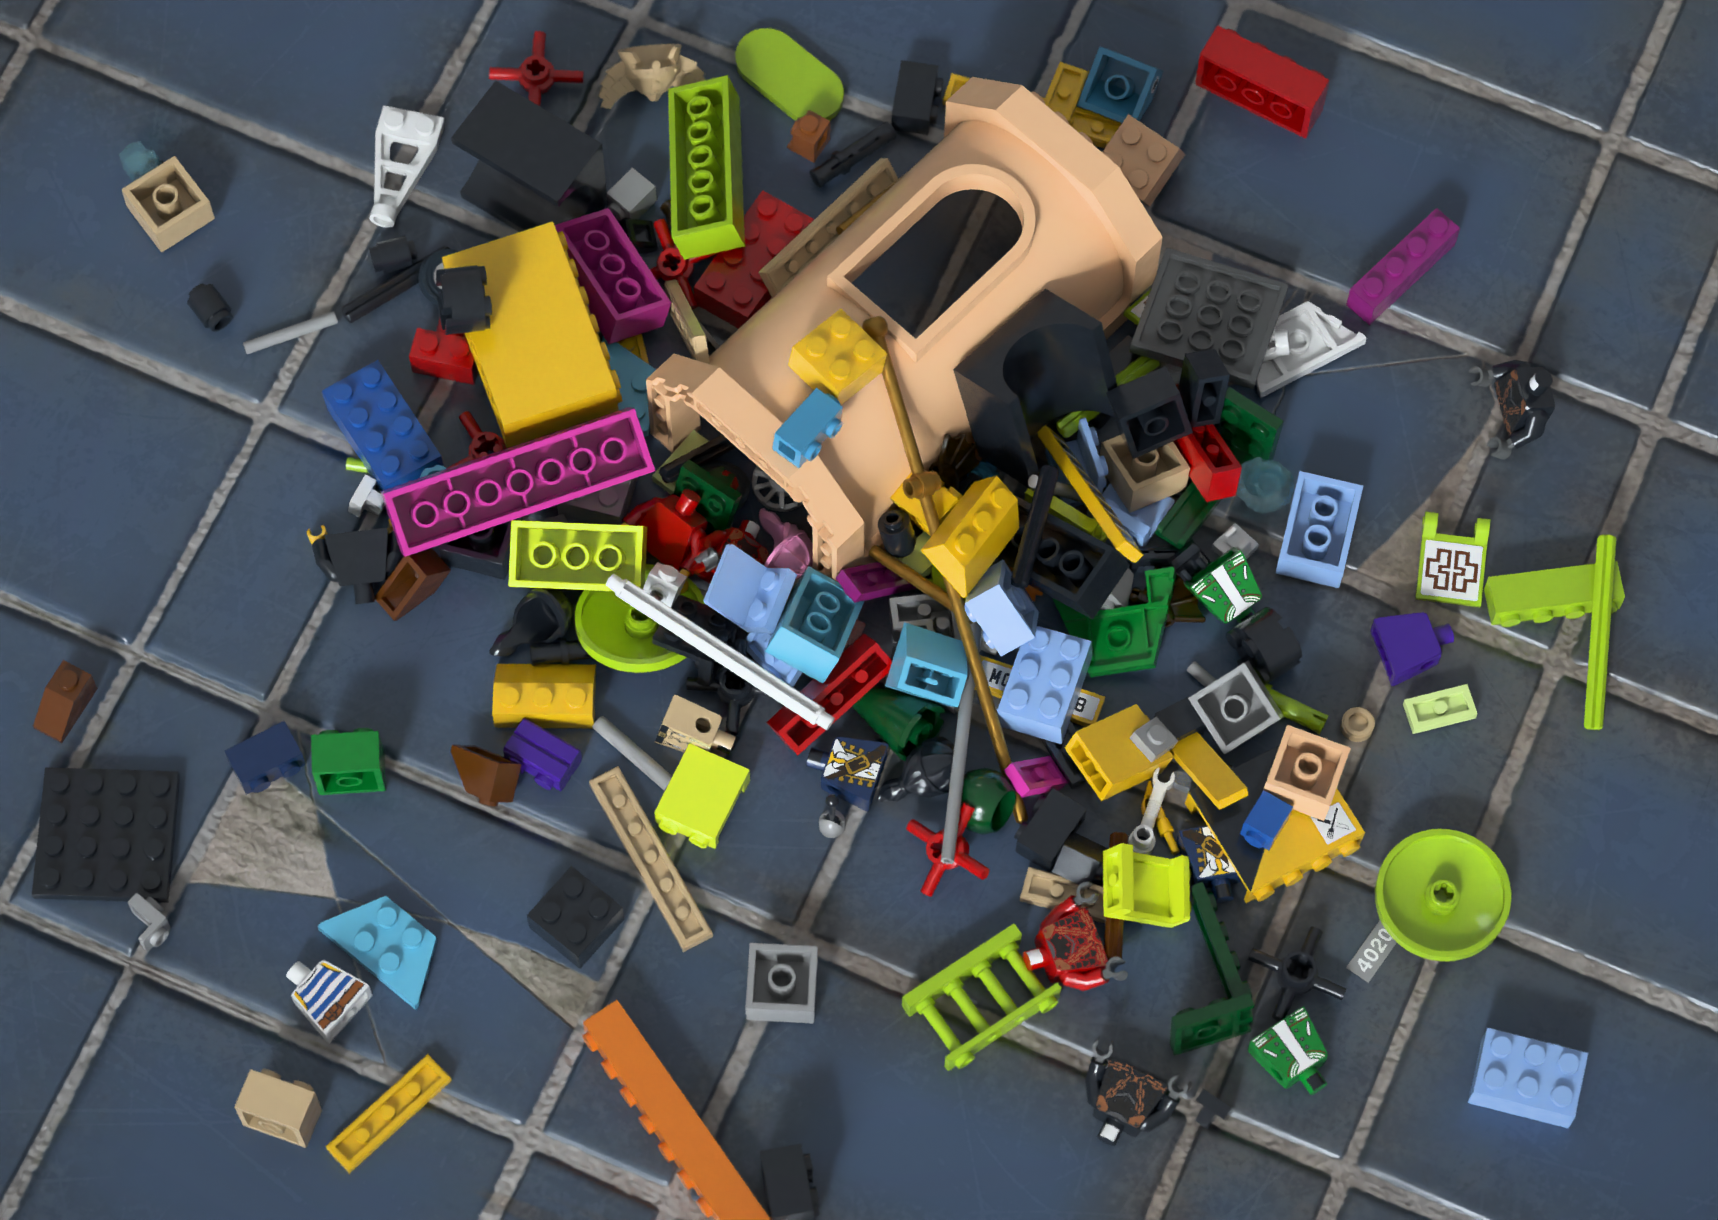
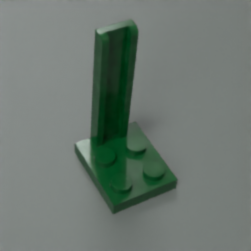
[1155,387,1284,549]
[1170,882,1254,1056]

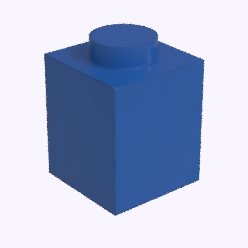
[1240,790,1293,851]

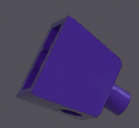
[1370,612,1454,687]

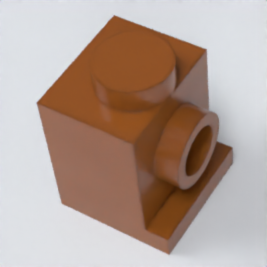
[787,110,831,163]

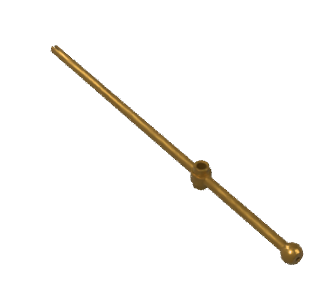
[862,316,1028,824]

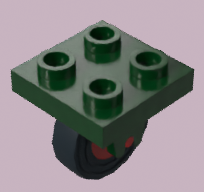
[673,460,750,535]

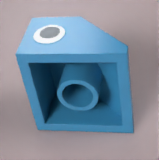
[1077,46,1164,123]

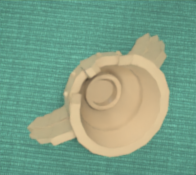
[598,44,705,109]

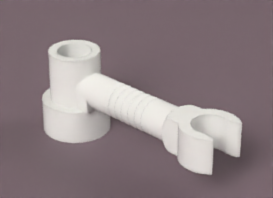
[1128,768,1175,855]

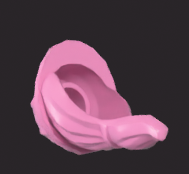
[759,508,813,580]

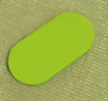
[735,28,844,121]

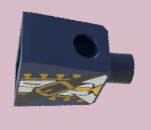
[806,736,889,812]
[1176,826,1241,904]

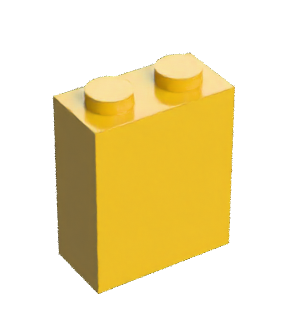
[1065,704,1174,801]

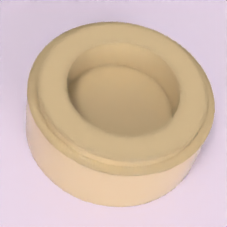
[1340,707,1375,742]

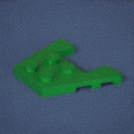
[1052,567,1176,677]

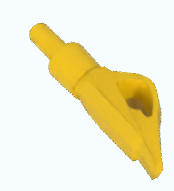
[1141,780,1180,855]

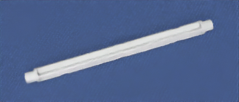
[606,574,835,730]

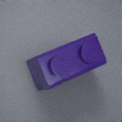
[503,718,582,791]

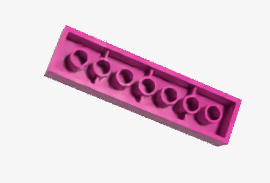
[380,407,655,557]

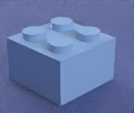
[964,560,1039,656]

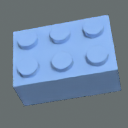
[1275,471,1363,588]
[997,626,1092,744]
[1468,1028,1588,1128]

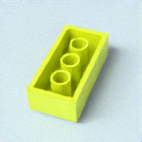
[508,520,647,591]

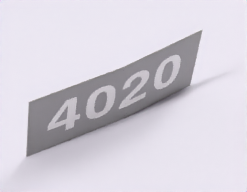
[1346,920,1397,983]

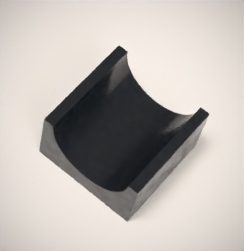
[451,81,607,232]
[953,289,1118,491]

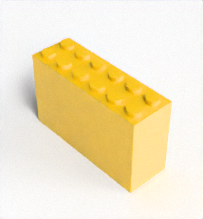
[442,221,623,448]

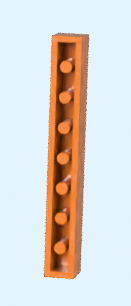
[582,1000,771,1220]

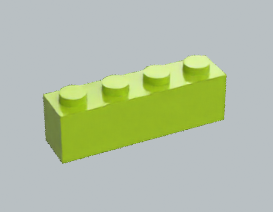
[1484,561,1625,627]

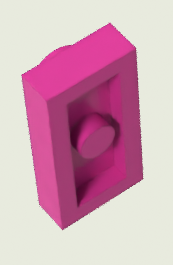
[1004,756,1068,798]

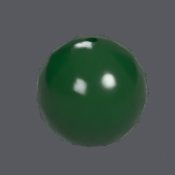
[961,768,1016,835]

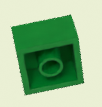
[311,728,386,795]

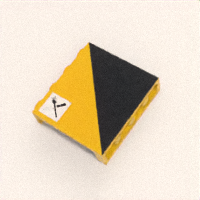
[1185,745,1365,903]

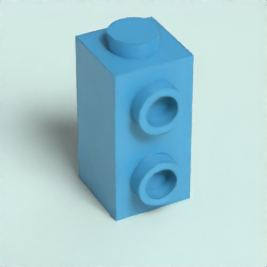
[772,388,843,468]

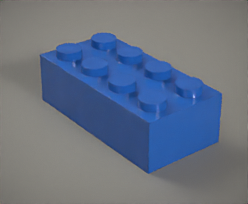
[322,360,444,491]

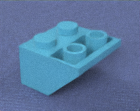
[885,623,968,707]

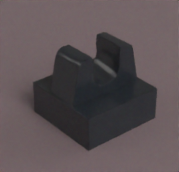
[1167,539,1212,582]
[1195,1089,1234,1129]

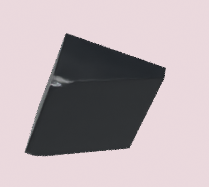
[620,218,658,254]

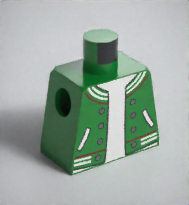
[1183,547,1262,624]
[1248,1007,1328,1095]

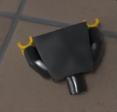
[307,518,403,604]

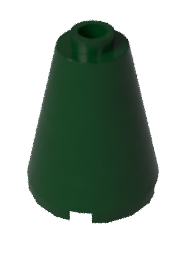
[853,683,945,761]

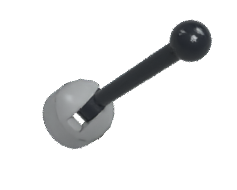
[819,794,845,838]

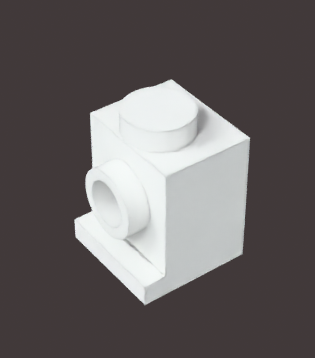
[643,562,687,608]

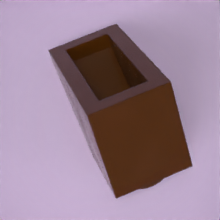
[375,548,451,621]
[33,660,97,743]
[451,744,521,807]

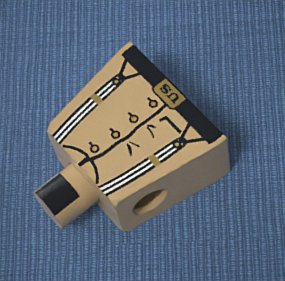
[655,694,736,755]

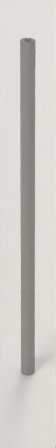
[941,621,982,864]

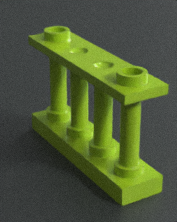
[902,924,1061,1071]

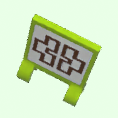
[1415,511,1491,607]

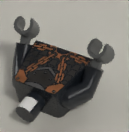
[1469,360,1555,460]
[1085,1037,1192,1146]

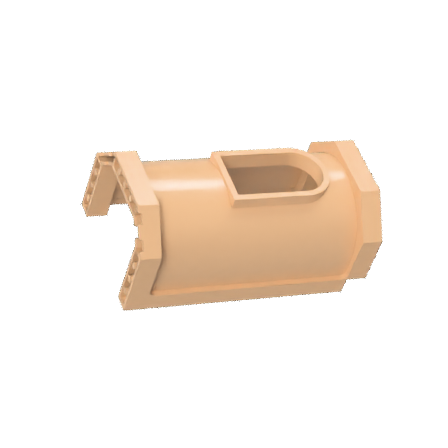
[646,77,1163,582]

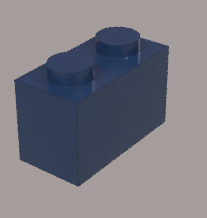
[225,721,306,795]

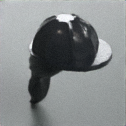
[489,588,573,656]
[878,736,966,802]

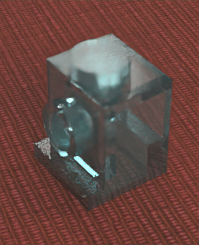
[119,141,164,182]

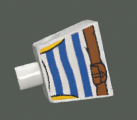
[286,960,372,1044]

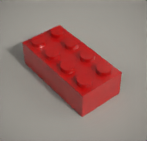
[1195,25,1329,139]
[694,190,815,329]

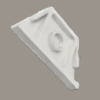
[1256,301,1367,398]

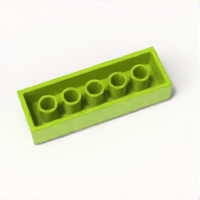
[668,75,745,260]

